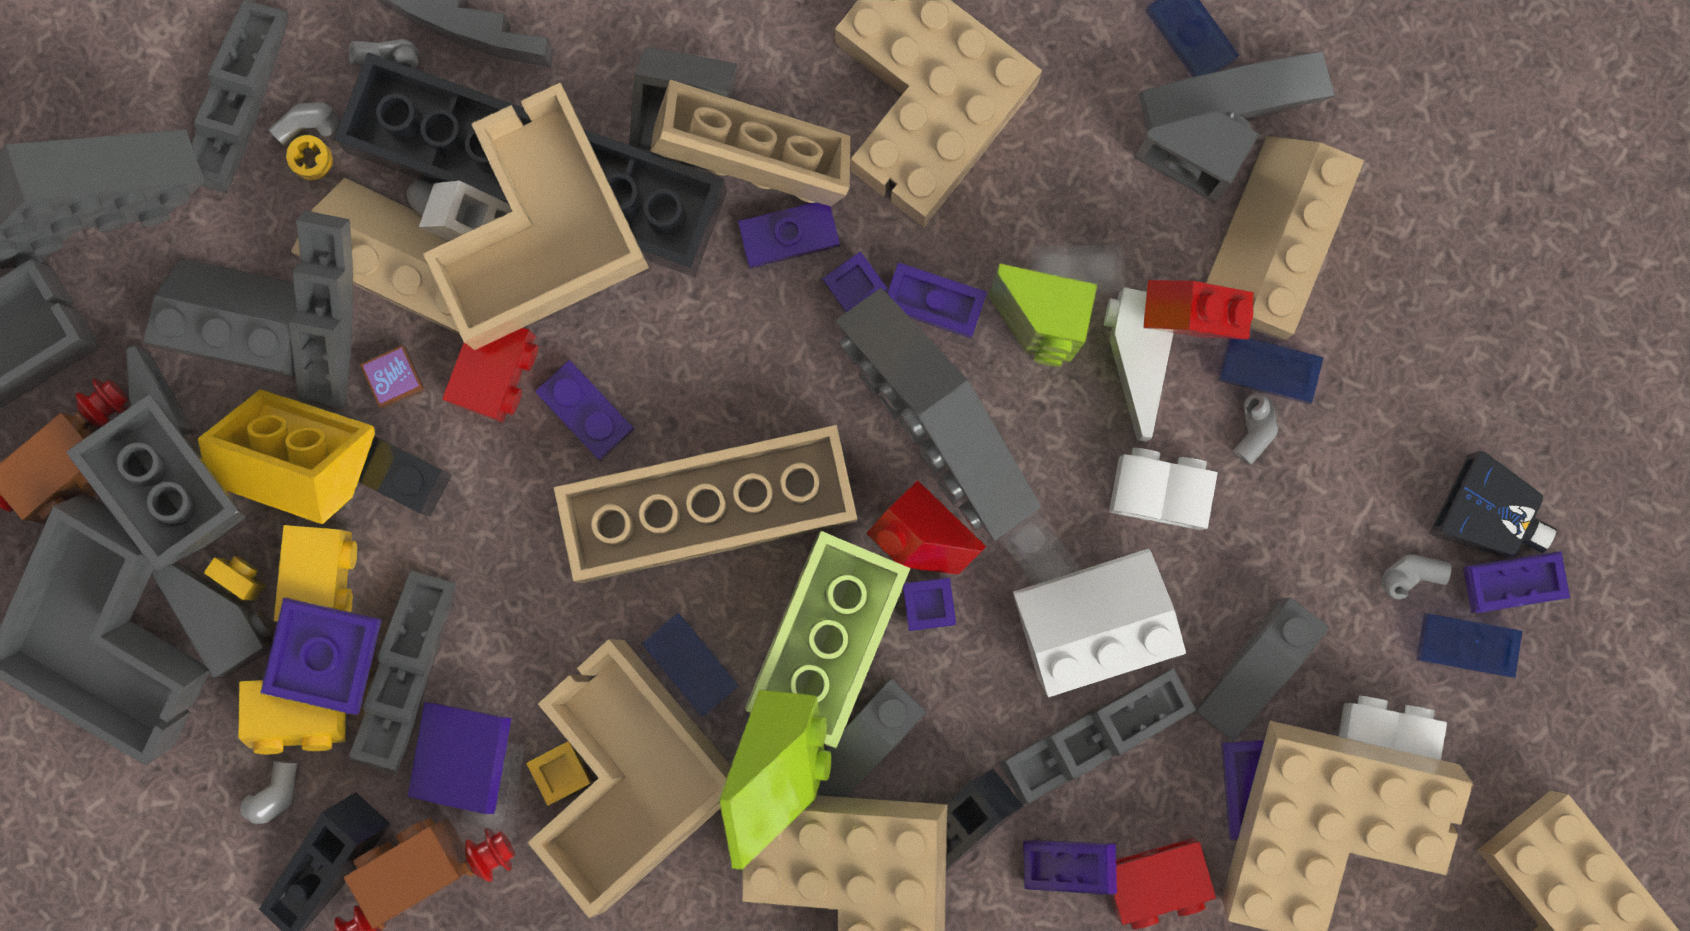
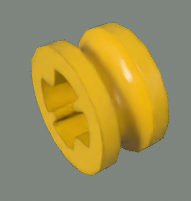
[286,135,333,181]

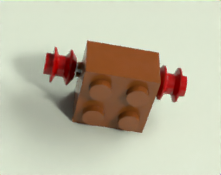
[0,378,129,524]
[333,817,515,931]

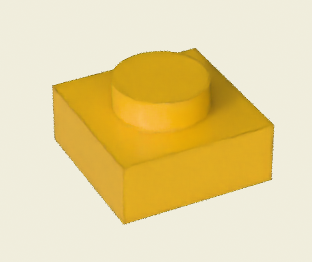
[204,555,266,601]
[526,741,593,806]

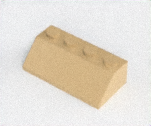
[650,80,850,206]
[1206,136,1364,342]
[291,178,461,336]

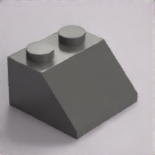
[629,46,738,169]
[1134,110,1259,203]

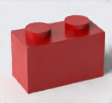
[1143,280,1254,340]
[442,328,539,423]
[1110,838,1216,929]

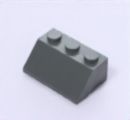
[143,258,297,378]
[66,394,246,571]

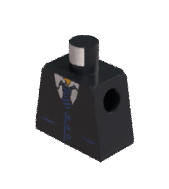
[1429,451,1556,558]

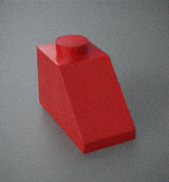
[866,480,986,575]

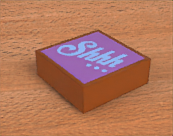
[360,345,425,409]

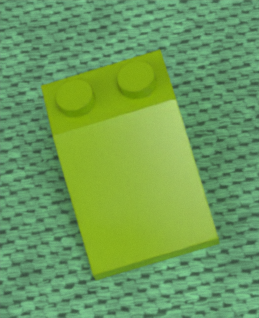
[719,690,831,870]

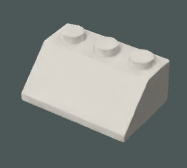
[1013,549,1186,697]

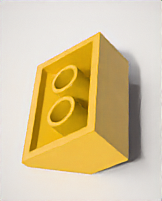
[198,389,375,524]

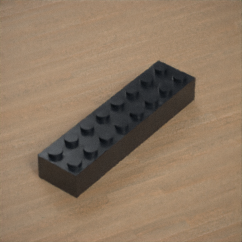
[334,53,727,277]

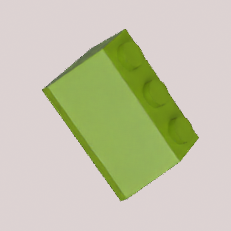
[989,264,1097,367]

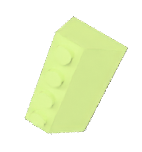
[745,531,910,748]

